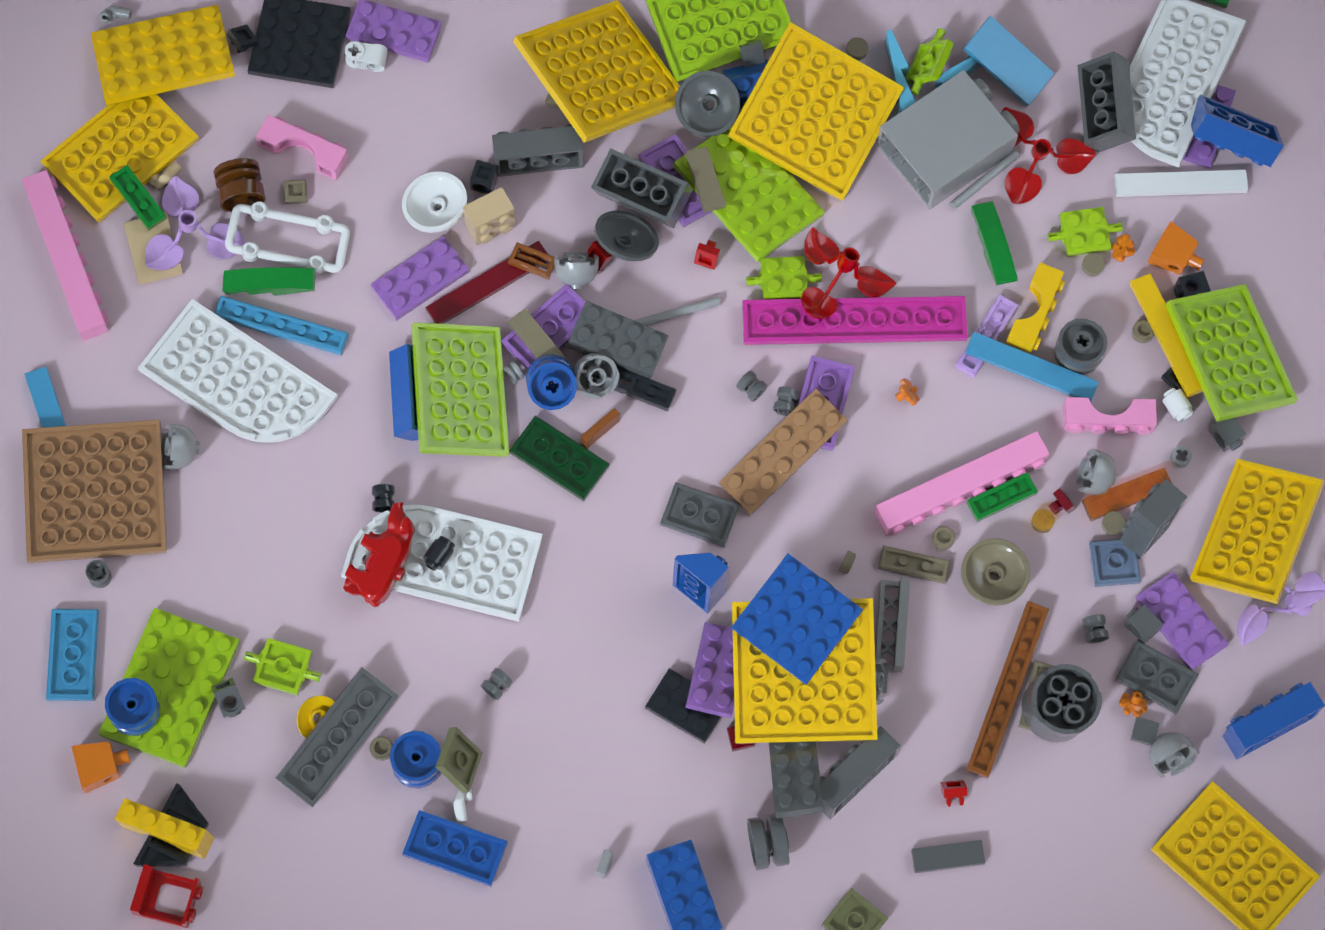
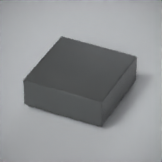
[739,40,765,68]
[1130,717,1159,746]

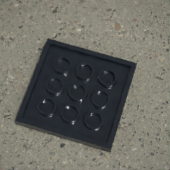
[247,0,351,88]

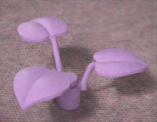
[145,176,246,270]
[1237,571,1325,646]

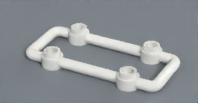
[225,202,350,275]

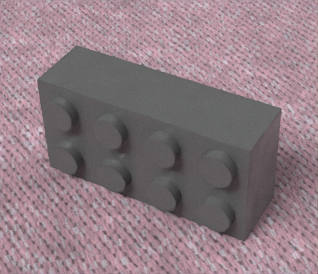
[1077,52,1136,152]
[492,124,583,177]
[591,148,693,228]
[566,300,669,379]
[1120,479,1187,559]
[820,726,901,820]

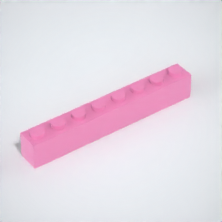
[22,170,110,341]
[874,431,1050,536]

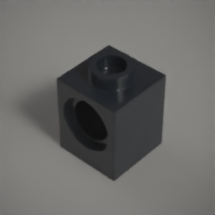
[470,160,499,194]
[1174,271,1211,299]

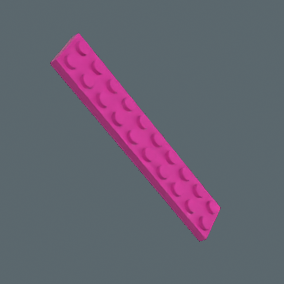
[742,296,968,345]

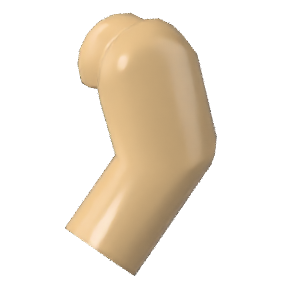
[150,162,181,189]

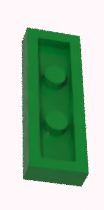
[109,165,167,231]
[967,472,1038,522]

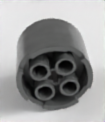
[1021,664,1102,742]

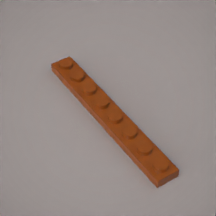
[966,601,1049,779]

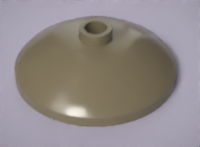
[961,538,1030,606]

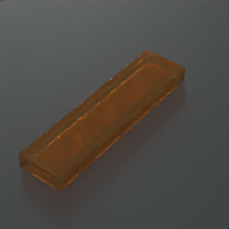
[1081,467,1172,521]

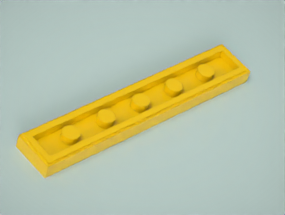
[1129,273,1203,398]

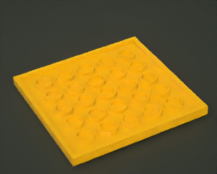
[513,0,680,143]
[727,22,904,201]
[732,598,878,744]

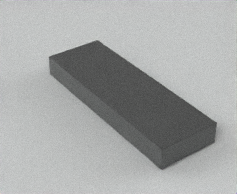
[911,840,985,873]

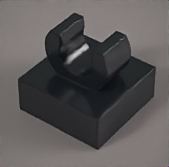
[227,24,258,53]

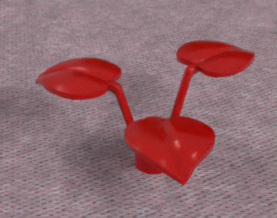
[1002,107,1096,204]
[801,227,897,319]

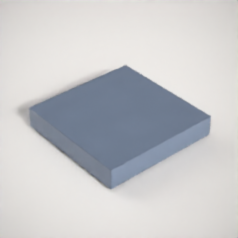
[1089,539,1141,587]

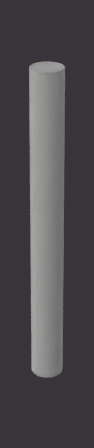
[950,150,1020,210]
[634,296,721,326]

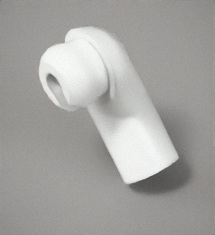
[453,789,473,822]

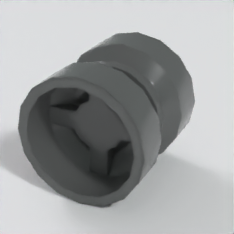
[736,370,768,402]
[773,387,800,416]
[85,560,112,588]
[1082,614,1109,643]
[480,668,513,700]

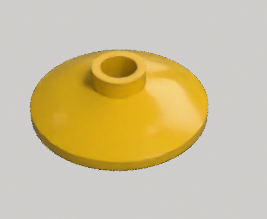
[297,695,334,738]

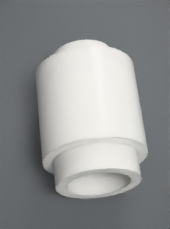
[1162,388,1194,423]

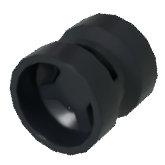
[372,484,395,513]

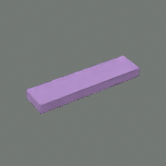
[955,294,1019,378]

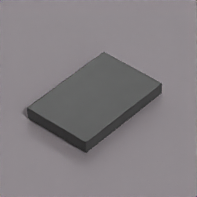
[660,482,740,547]
[1115,640,1199,714]

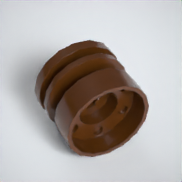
[213,158,266,213]

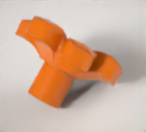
[1111,234,1135,262]
[895,378,920,406]
[1119,691,1148,717]

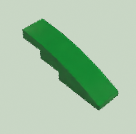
[971,201,1018,286]
[222,267,316,296]

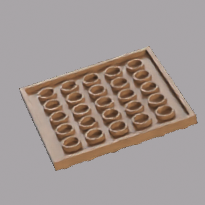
[22,420,167,563]

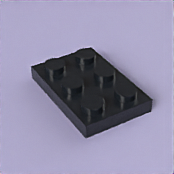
[645,668,722,744]

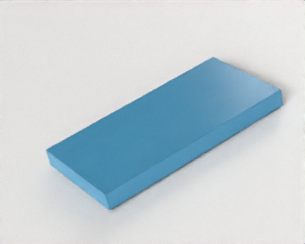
[963,16,1055,107]
[46,609,99,701]

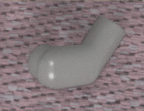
[99,5,132,24]

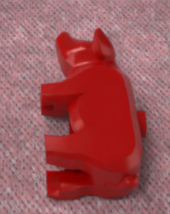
[343,502,415,607]

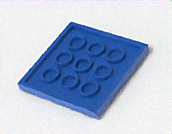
[731,553,863,685]

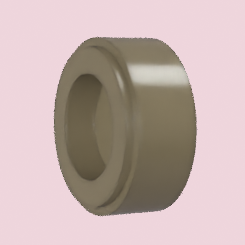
[846,37,868,60]
[1082,253,1105,277]
[1132,320,1154,343]
[1102,511,1125,535]
[932,526,955,550]
[839,551,856,574]
[370,736,393,761]

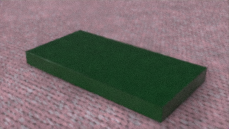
[509,415,610,502]

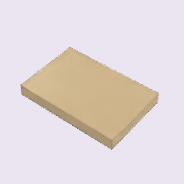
[123,212,183,285]

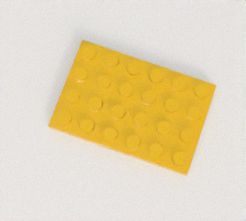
[90,4,235,105]
[40,94,199,223]
[1190,459,1325,604]
[1151,781,1321,930]

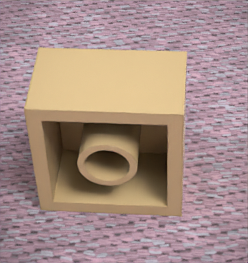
[462,187,516,245]

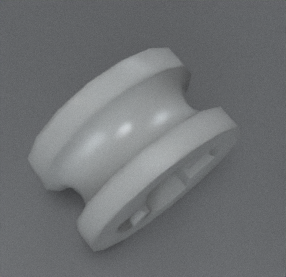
[503,361,524,384]
[1170,446,1192,468]

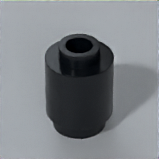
[423,536,455,571]

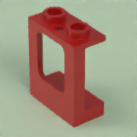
[130,864,203,929]

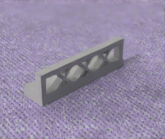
[875,577,910,672]

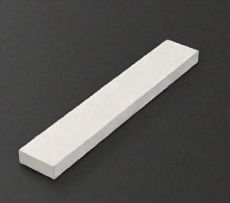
[1114,170,1248,197]

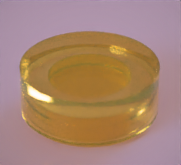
[1031,509,1055,533]

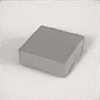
[596,849,613,879]

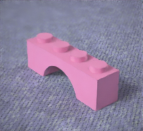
[256,115,348,180]
[1063,397,1157,435]

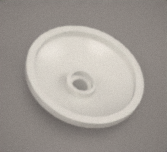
[402,172,468,233]

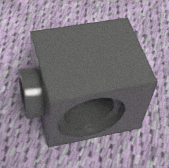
[1209,418,1246,452]
[1124,604,1163,644]
[211,677,246,718]

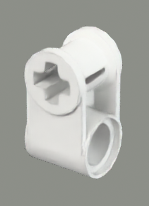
[345,41,388,72]

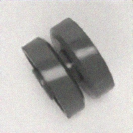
[1054,319,1107,375]
[747,814,790,870]

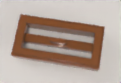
[508,242,554,280]
[581,408,620,449]

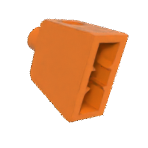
[1147,221,1205,275]
[71,742,131,793]

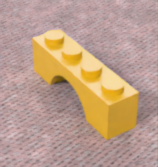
[1006,262,1065,354]
[114,798,215,859]

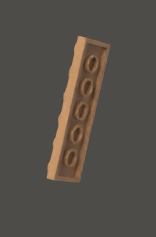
[719,389,848,516]

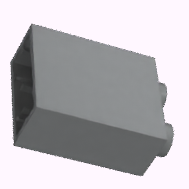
[876,70,1020,209]

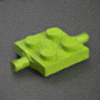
[905,28,954,95]
[1047,207,1123,257]
[746,256,822,300]
[243,638,322,696]

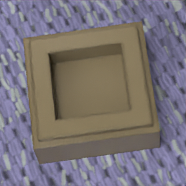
[284,179,308,204]

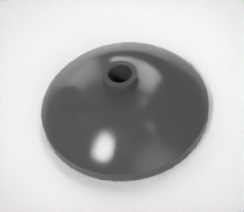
[675,71,741,137]
[594,211,659,261]

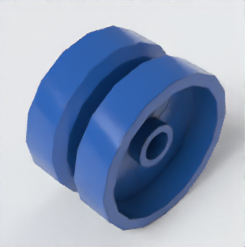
[526,354,577,410]
[105,678,160,736]
[390,731,441,789]

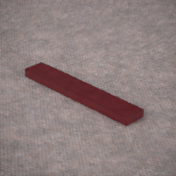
[425,241,549,324]

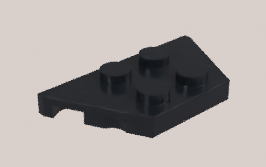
[133,783,209,867]

